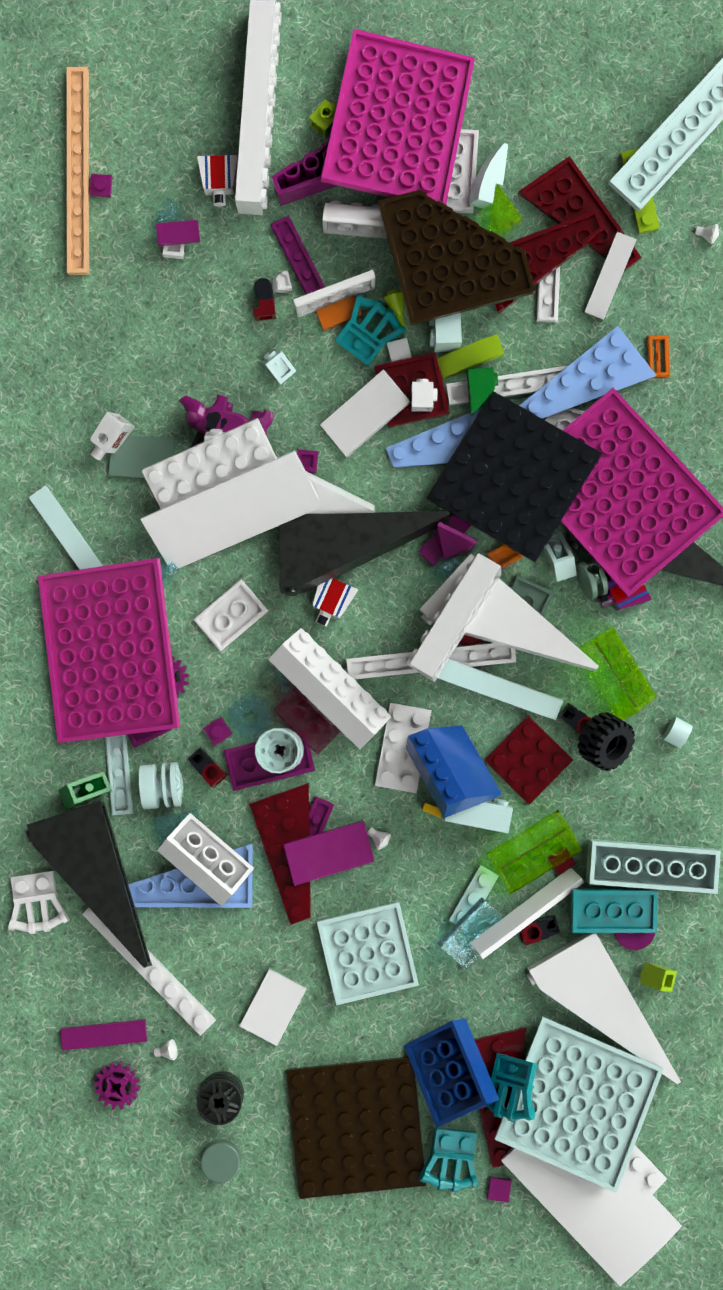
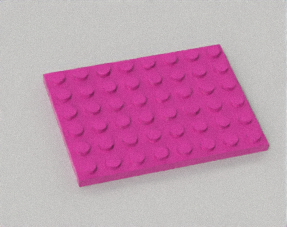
[321,29,475,205]
[561,387,723,597]
[38,558,181,743]

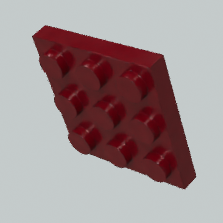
[374,352,450,428]
[484,716,573,805]

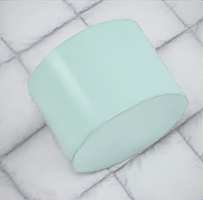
[662,716,692,748]

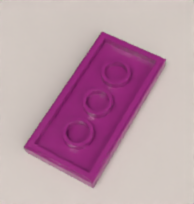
[224,730,316,791]
[282,820,375,886]

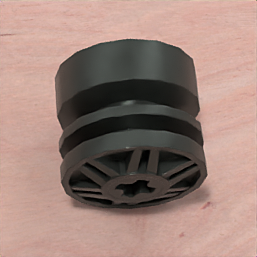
[197,1071,244,1125]

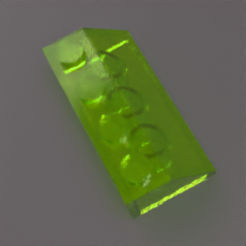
[578,626,657,720]
[486,810,583,894]

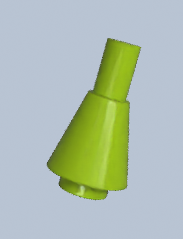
[383,289,406,327]

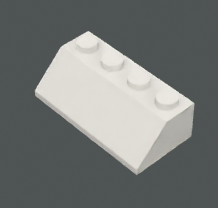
[323,201,387,239]
[157,813,254,906]

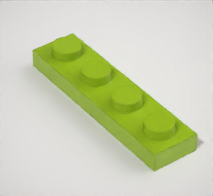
[620,148,660,234]

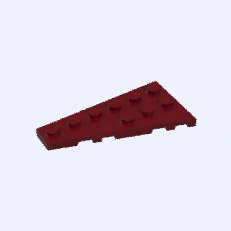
[518,156,642,271]
[495,209,604,315]
[249,783,311,925]
[474,1027,526,1168]

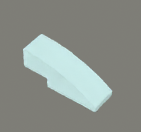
[468,143,508,209]

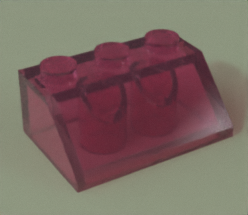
[273,686,341,755]

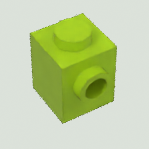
[309,99,337,138]
[639,962,677,992]

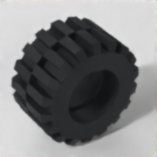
[578,712,635,771]

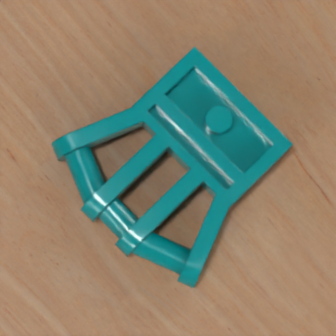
[335,294,407,366]
[486,1053,537,1122]
[418,1127,478,1192]

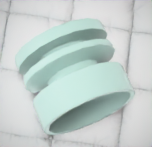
[255,728,304,773]
[139,762,183,810]

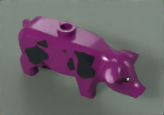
[178,394,274,436]

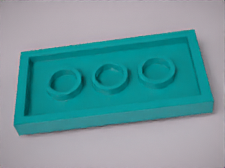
[571,889,658,933]

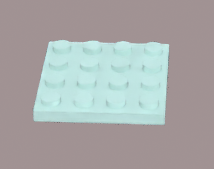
[317,901,419,1005]

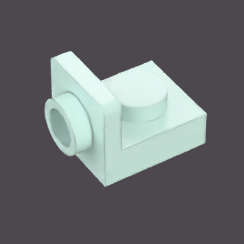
[261,349,296,384]

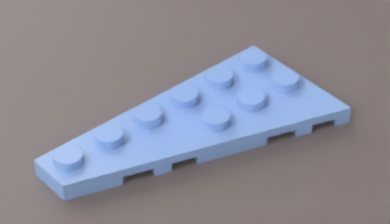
[519,326,656,418]
[386,408,482,468]
[129,843,253,908]

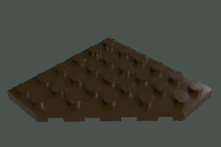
[378,190,536,326]

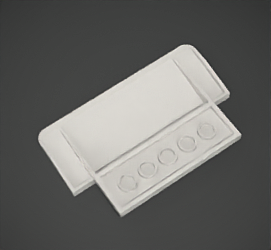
[140,418,319,568]

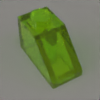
[488,184,523,237]

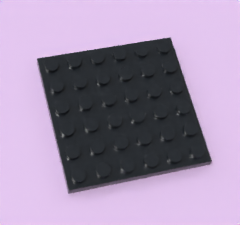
[427,391,602,563]

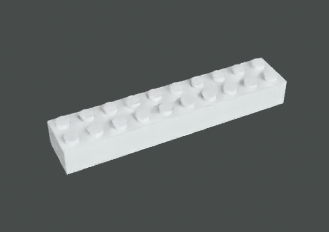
[235,0,282,215]

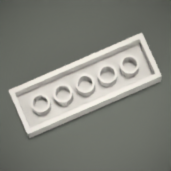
[409,553,501,682]
[268,628,391,749]

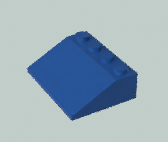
[406,725,502,818]
[404,1018,499,1128]

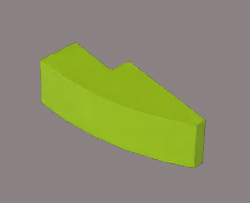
[437,334,504,379]

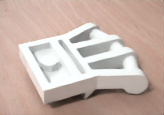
[8,870,70,934]

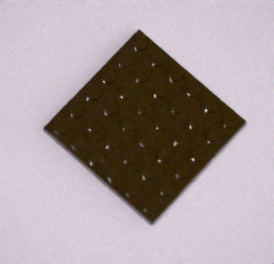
[287,1056,426,1199]

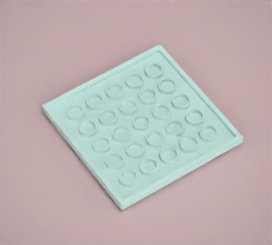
[494,1016,664,1193]

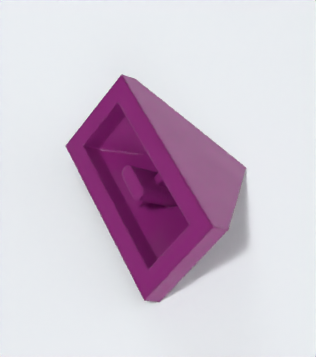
[434,522,477,560]

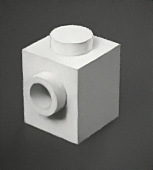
[411,379,437,412]

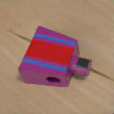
[597,579,652,611]

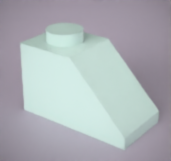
[544,532,577,582]

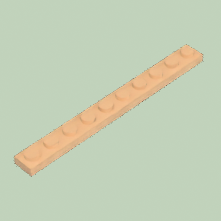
[67,67,89,275]

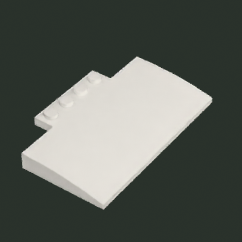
[501,1146,682,1286]

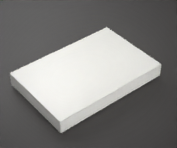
[193,579,268,652]
[240,968,307,1046]

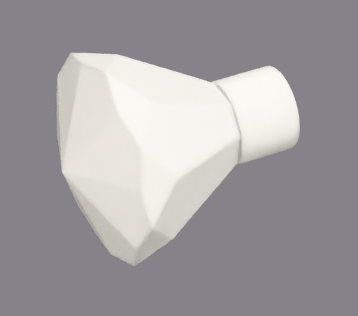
[695,224,719,245]
[367,827,391,850]
[154,1039,178,1061]

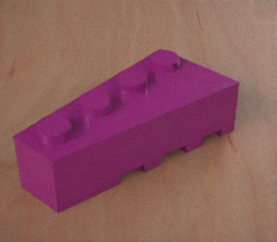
[271,140,337,206]

